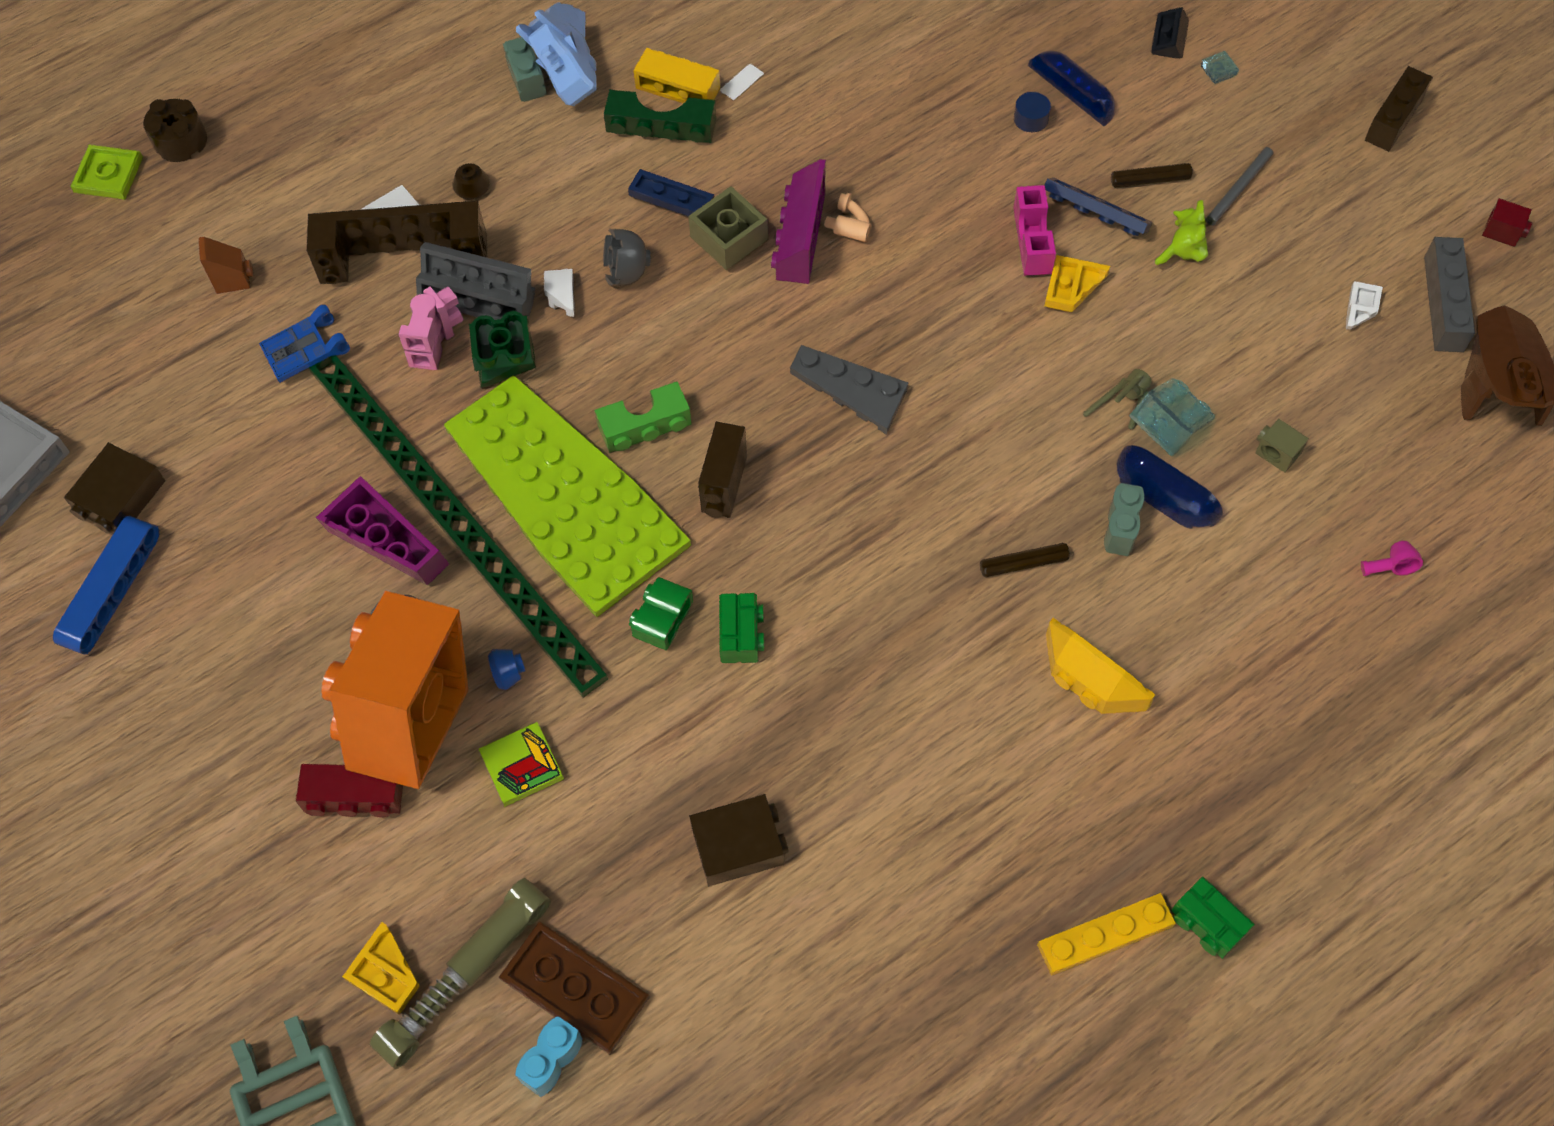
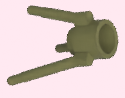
[1083,369,1152,430]

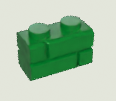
[719,593,764,663]
[1171,876,1255,959]

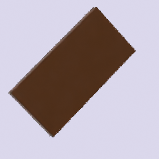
[499,921,650,1055]

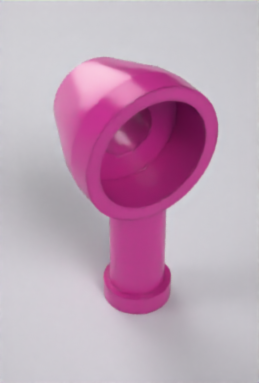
[1361,541,1423,576]

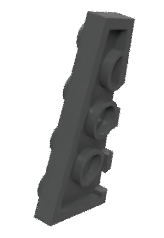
[790,345,908,435]

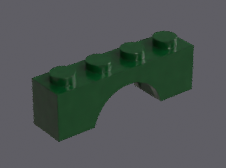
[603,89,716,143]

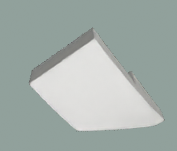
[544,269,575,317]
[1346,281,1383,329]

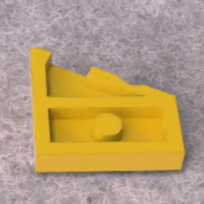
[1044,255,1110,312]
[342,922,420,1015]

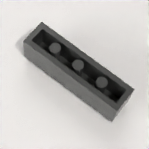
[1424,237,1475,353]

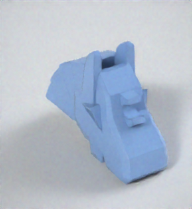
[516,2,597,106]

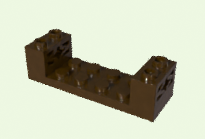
[306,200,487,284]

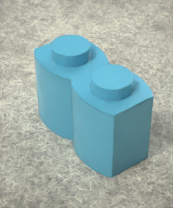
[515,1016,582,1097]

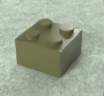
[688,186,768,270]

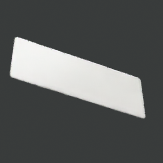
[720,64,764,100]

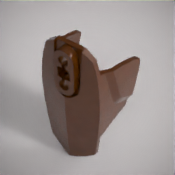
[1461,305,1554,426]

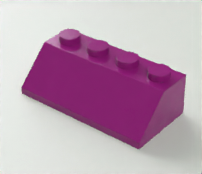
[771,159,826,284]

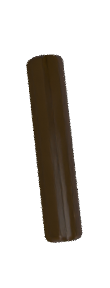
[1111,163,1193,188]
[980,543,1070,577]

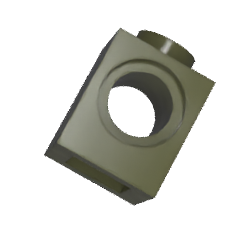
[1255,418,1309,473]

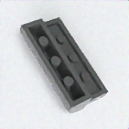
[416,242,535,320]

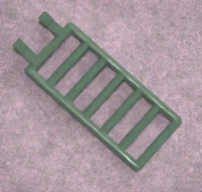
[230,1016,356,1126]

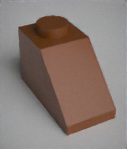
[199,237,254,294]

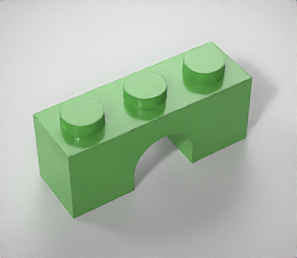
[595,381,692,453]

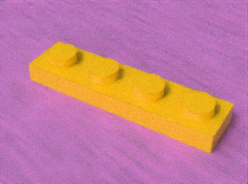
[1037,893,1176,976]

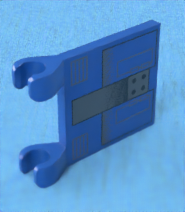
[259,305,350,383]

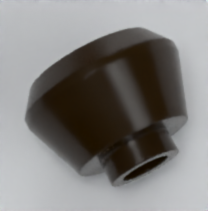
[452,163,490,199]

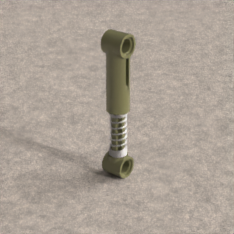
[369,878,551,1069]

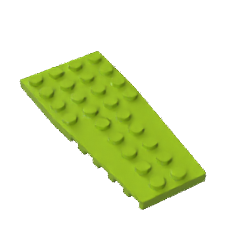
[444,376,691,618]

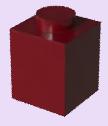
[1482,198,1533,247]

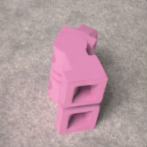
[399,287,463,370]

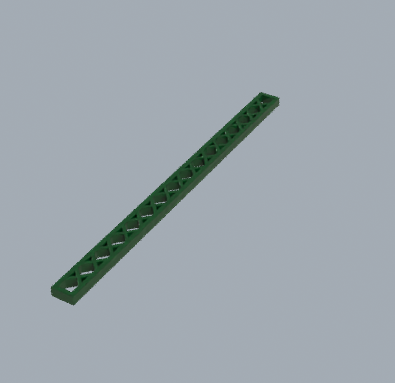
[309,355,608,698]

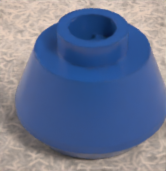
[488,649,526,690]

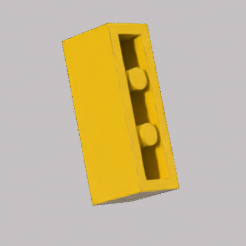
[633,48,721,104]

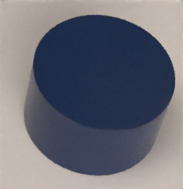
[1014,92,1051,133]

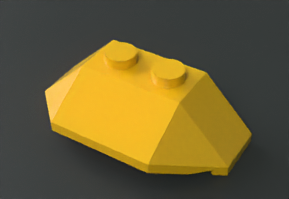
[1046,618,1155,714]

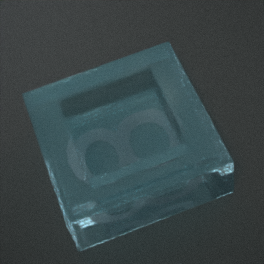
[1201,51,1239,84]

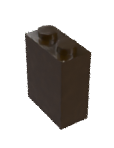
[698,421,747,518]
[64,442,165,534]
[689,794,789,887]

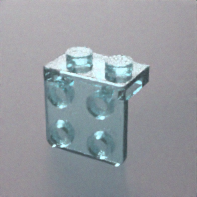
[1129,378,1215,456]

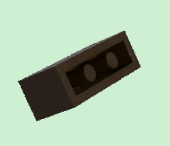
[1364,66,1433,152]

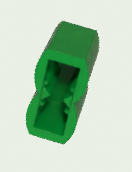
[629,577,693,650]

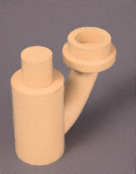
[824,193,871,242]

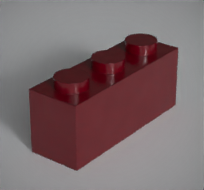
[296,764,403,818]

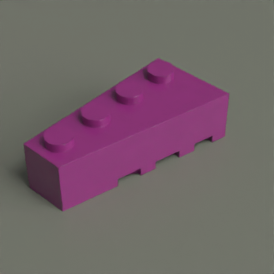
[316,476,449,585]

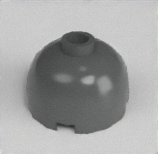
[603,229,651,286]

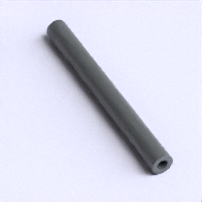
[1206,147,1273,226]

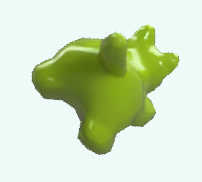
[1154,200,1208,265]

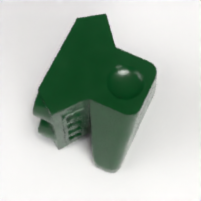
[469,311,536,388]

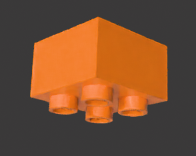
[321,591,469,789]

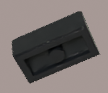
[1151,7,1189,58]

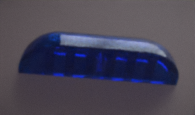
[1028,51,1115,126]
[1116,445,1223,529]

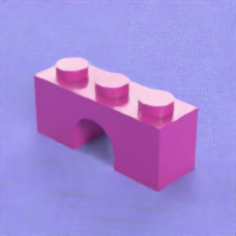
[1013,185,1056,276]

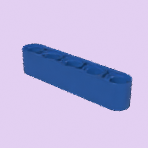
[53,516,159,655]

